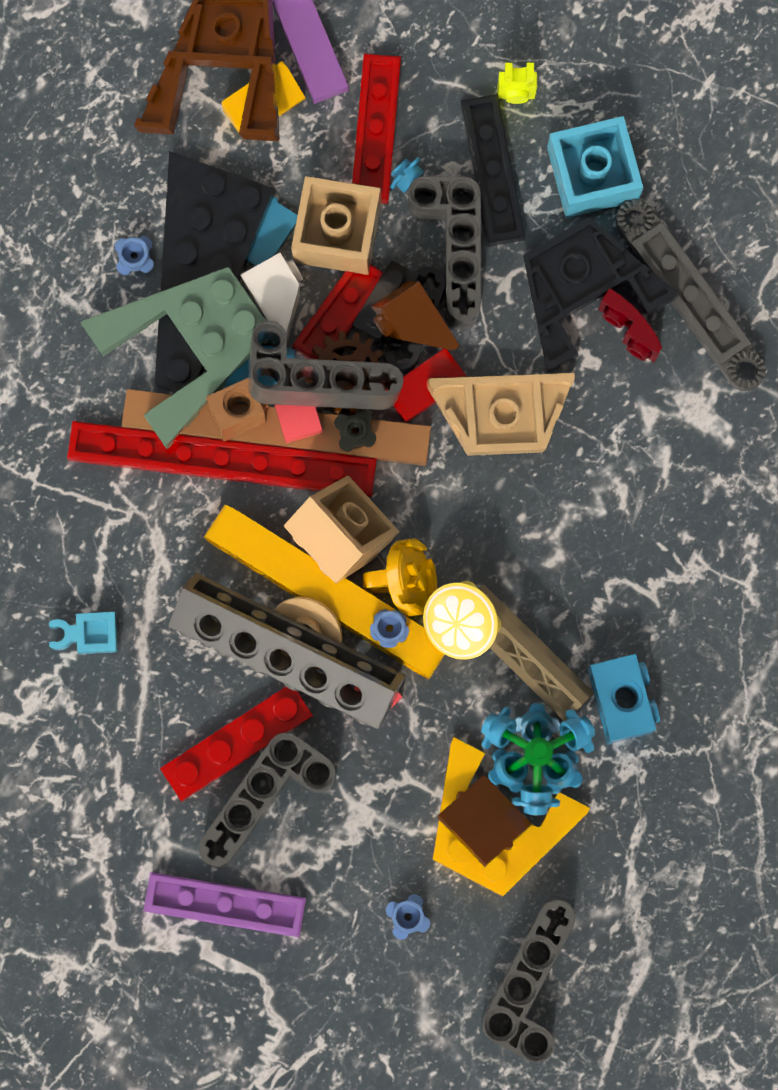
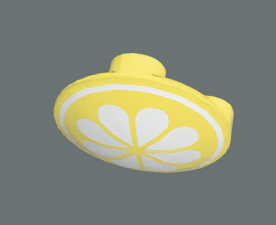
[423,581,501,659]

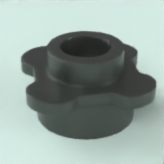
[334,410,376,452]

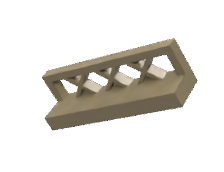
[477,584,594,721]

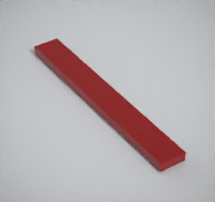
[67,421,377,498]

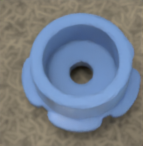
[370,609,409,648]

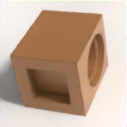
[206,378,269,441]

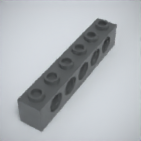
[168,573,405,729]

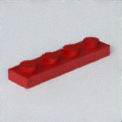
[160,687,313,802]

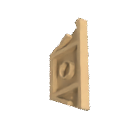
[427,373,575,456]

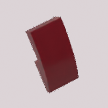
[598,288,662,362]

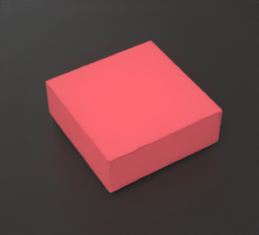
[275,405,323,444]

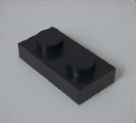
[352,260,426,345]

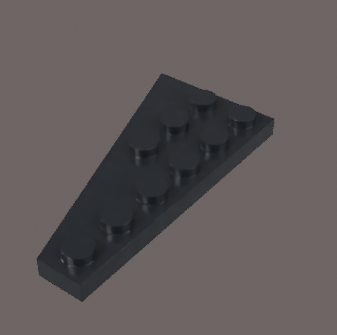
[155,151,275,393]

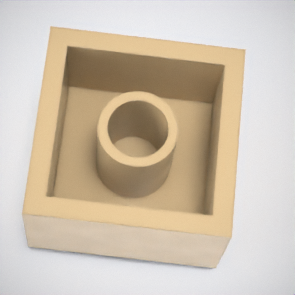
[291,176,382,275]
[284,476,400,583]

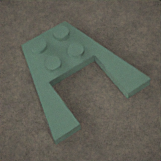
[80,267,266,449]

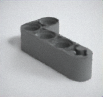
[408,176,481,330]
[248,321,404,410]
[199,733,336,868]
[481,900,575,1063]

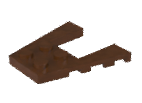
[134,0,280,142]

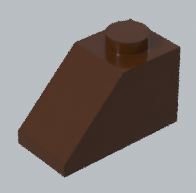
[371,281,460,350]

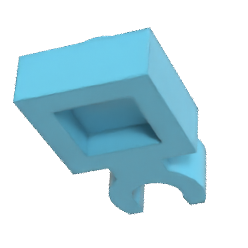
[49,612,118,654]

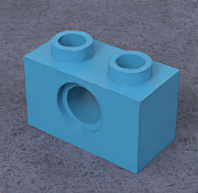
[587,654,660,745]

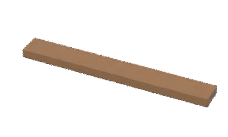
[121,389,431,466]

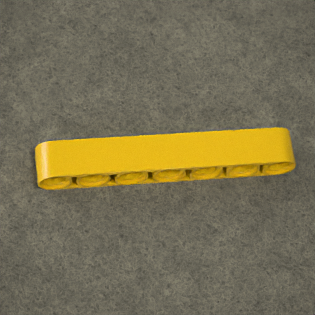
[204,505,445,679]

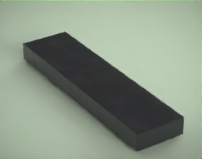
[460,94,525,247]

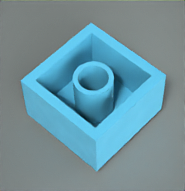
[547,116,643,218]

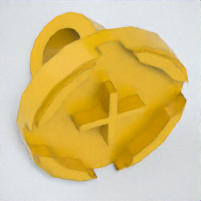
[363,538,437,617]

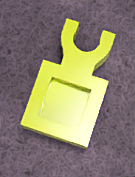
[497,63,537,104]

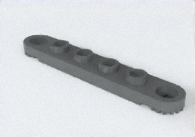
[616,199,766,391]

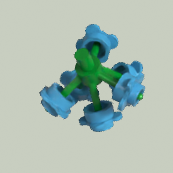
[481,702,595,816]

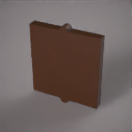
[437,775,532,867]

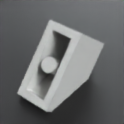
[241,253,303,342]

